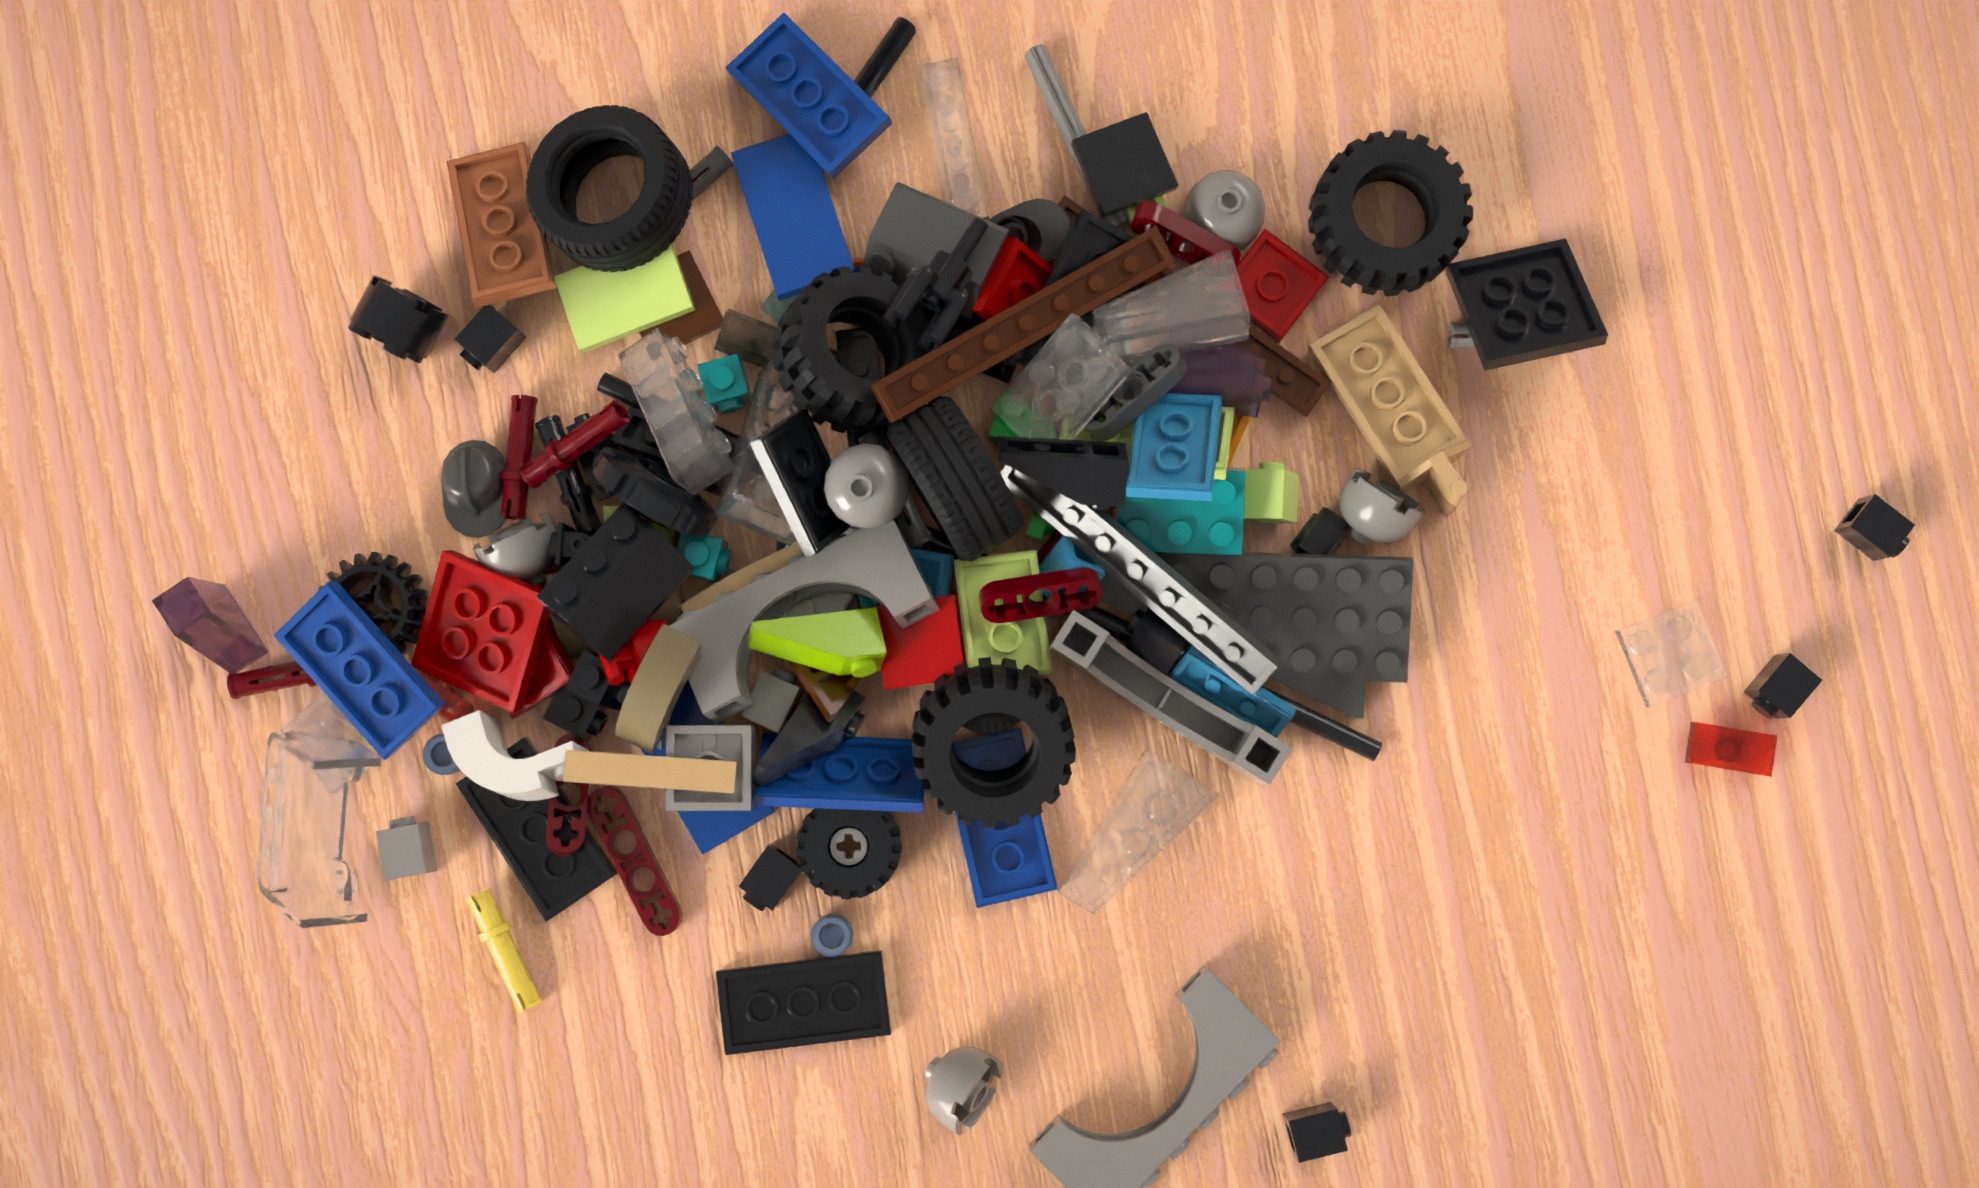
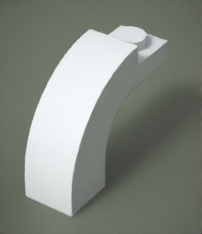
[441,710,589,801]

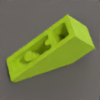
[747,607,887,677]

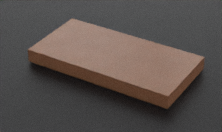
[446,142,556,308]

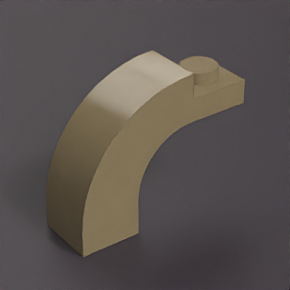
[615,624,701,754]

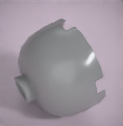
[1183,170,1265,251]
[824,443,911,529]
[1339,468,1426,546]
[472,513,557,585]
[924,1046,1003,1135]

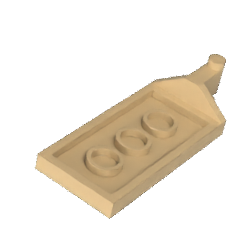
[1308,304,1472,514]

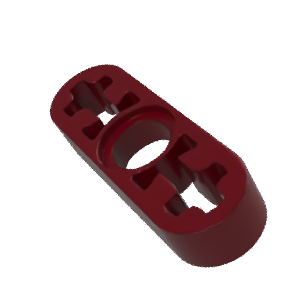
[1131,201,1241,279]
[979,567,1103,623]
[546,733,591,856]

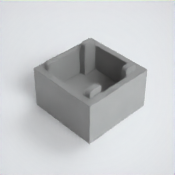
[665,725,756,811]

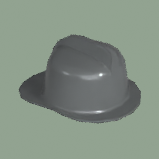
[988,198,1071,262]
[441,440,505,538]

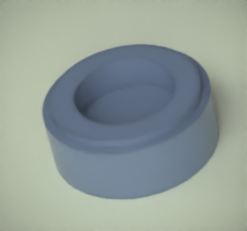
[423,734,460,775]
[811,914,853,957]

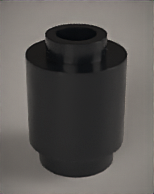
[1290,507,1349,555]

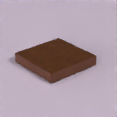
[639,250,727,360]

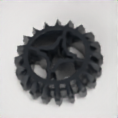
[318,552,429,655]

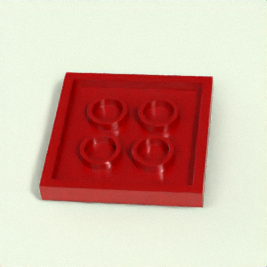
[411,550,550,713]

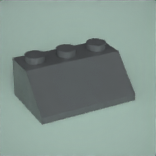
[862,182,1009,320]

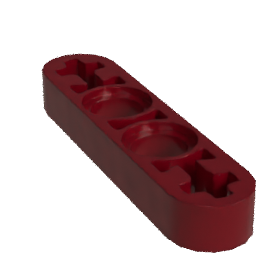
[587,787,683,936]

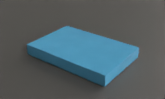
[1126,391,1222,502]

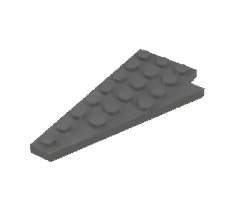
[1100,552,1413,718]

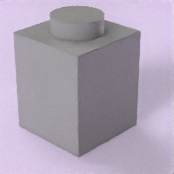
[741,667,803,733]
[376,816,437,881]

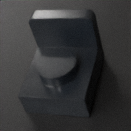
[543,687,609,741]

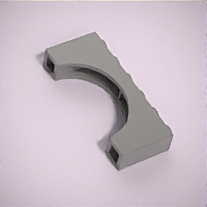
[669,519,940,724]
[1049,610,1293,785]
[1029,965,1281,1188]

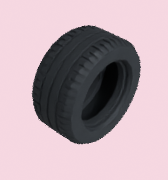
[526,105,693,272]
[885,396,1024,561]

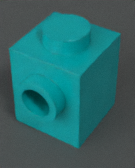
[697,354,753,414]
[677,532,732,582]

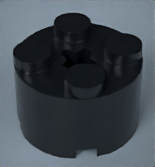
[348,275,449,363]

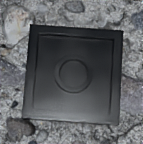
[1071,112,1179,218]

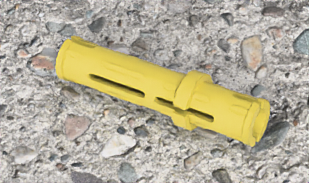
[465,888,543,1013]

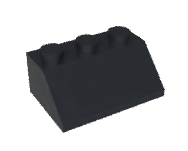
[536,503,694,663]

